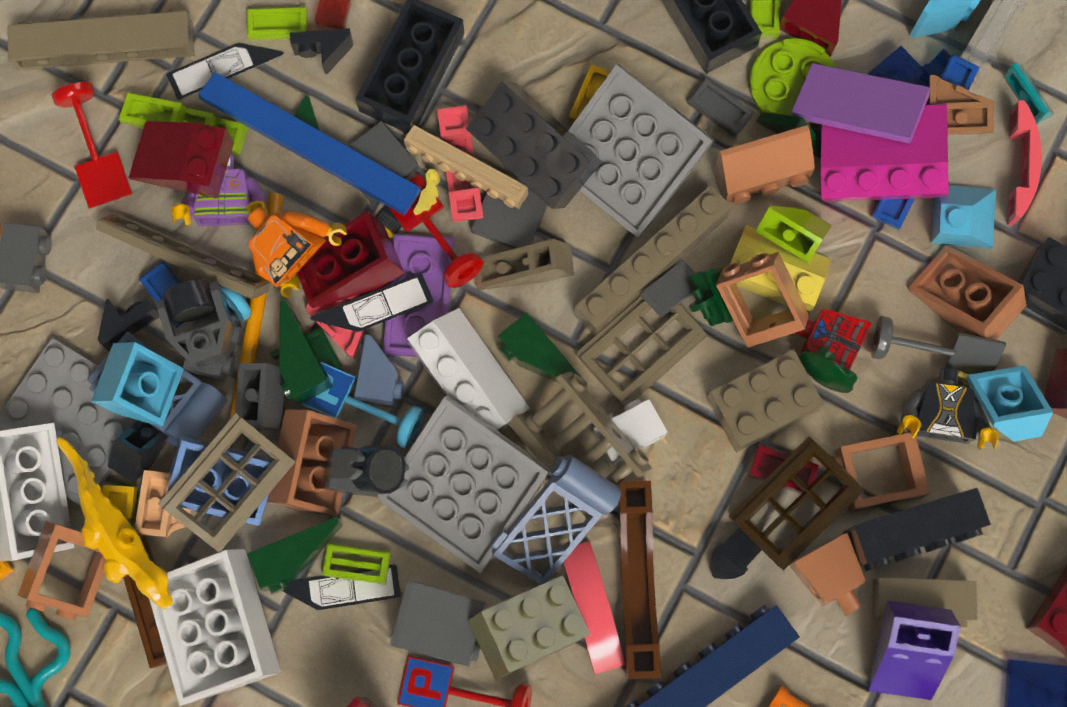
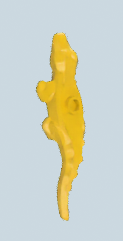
[56,437,173,609]

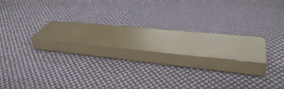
[96,213,271,300]

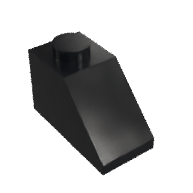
[107,420,168,482]

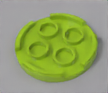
[749,38,836,124]

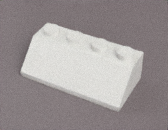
[407,308,530,432]
[0,423,74,561]

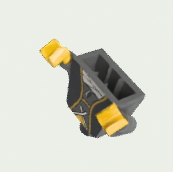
[897,368,1000,449]

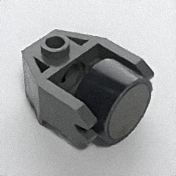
[156,279,234,371]
[322,445,409,497]

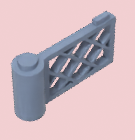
[88,331,228,450]
[491,454,622,585]

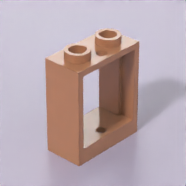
[716,251,809,348]
[833,432,930,512]
[17,521,106,620]

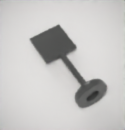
[871,315,1006,374]

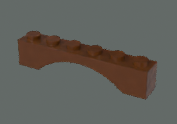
[618,481,661,679]

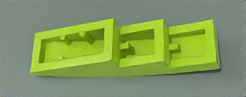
[118,93,249,155]

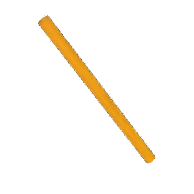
[229,193,284,434]

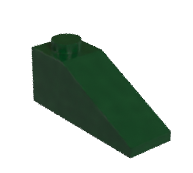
[279,300,333,405]
[497,312,587,384]
[247,517,343,594]

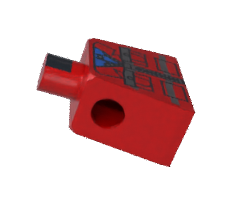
[795,309,872,369]

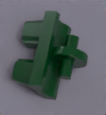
[688,267,733,326]

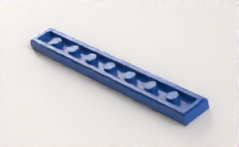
[198,72,421,216]

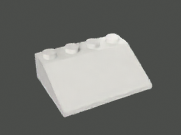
[150,549,281,706]

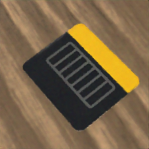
[375,205,402,238]

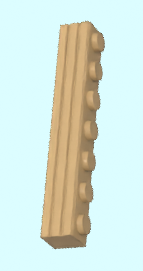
[404,125,528,209]

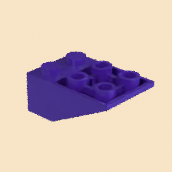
[867,600,961,700]

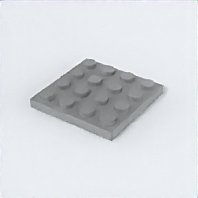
[568,64,715,238]
[0,338,137,506]
[379,395,550,574]

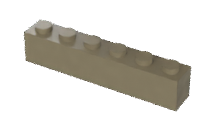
[7,9,195,70]
[574,185,732,337]

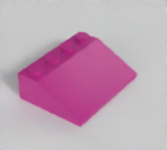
[821,104,949,202]

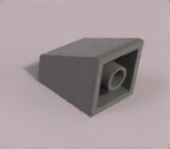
[390,580,486,667]

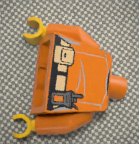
[247,207,347,298]

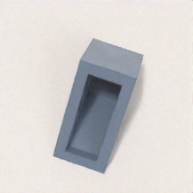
[355,335,404,407]

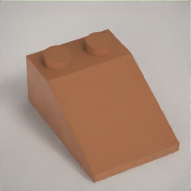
[908,244,1027,340]

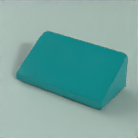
[1004,63,1054,124]

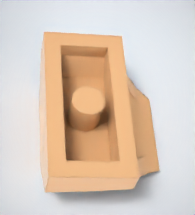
[134,470,191,538]

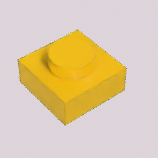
[102,485,137,520]

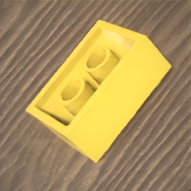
[730,225,831,314]

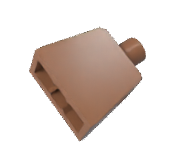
[790,533,865,616]

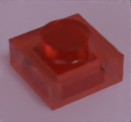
[315,0,352,29]

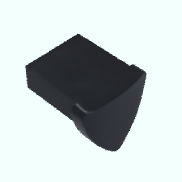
[711,528,762,579]

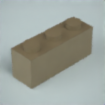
[873,578,977,628]

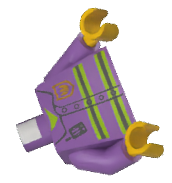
[171,155,268,227]

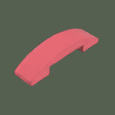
[1007,100,1042,225]
[437,105,483,222]
[563,541,625,674]

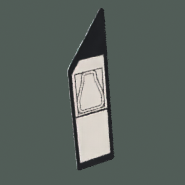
[167,43,284,100]
[310,273,433,332]
[283,564,401,610]

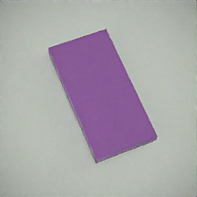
[792,63,930,144]
[383,234,455,357]

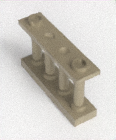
[508,372,652,519]

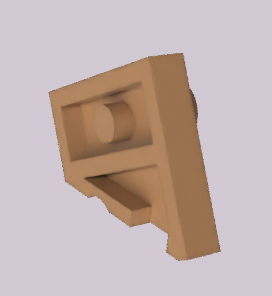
[930,75,994,135]

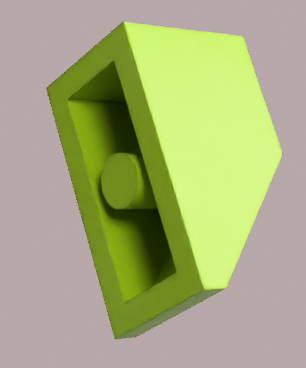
[755,205,831,263]

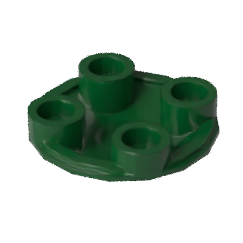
[799,347,858,393]

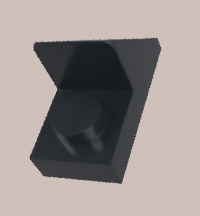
[290,28,354,75]
[98,298,159,351]

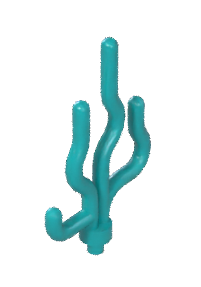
[0,608,71,707]

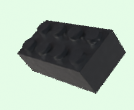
[355,0,465,133]
[661,0,762,74]
[466,81,602,209]
[1018,237,1067,331]
[842,487,991,571]

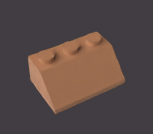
[713,125,815,204]
[266,410,357,517]

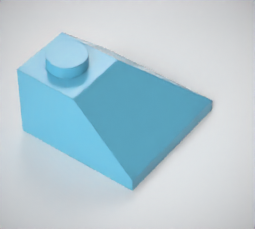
[931,185,996,249]
[967,366,1053,441]

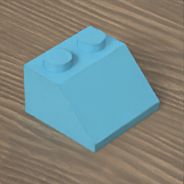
[910,0,980,38]
[91,342,184,426]

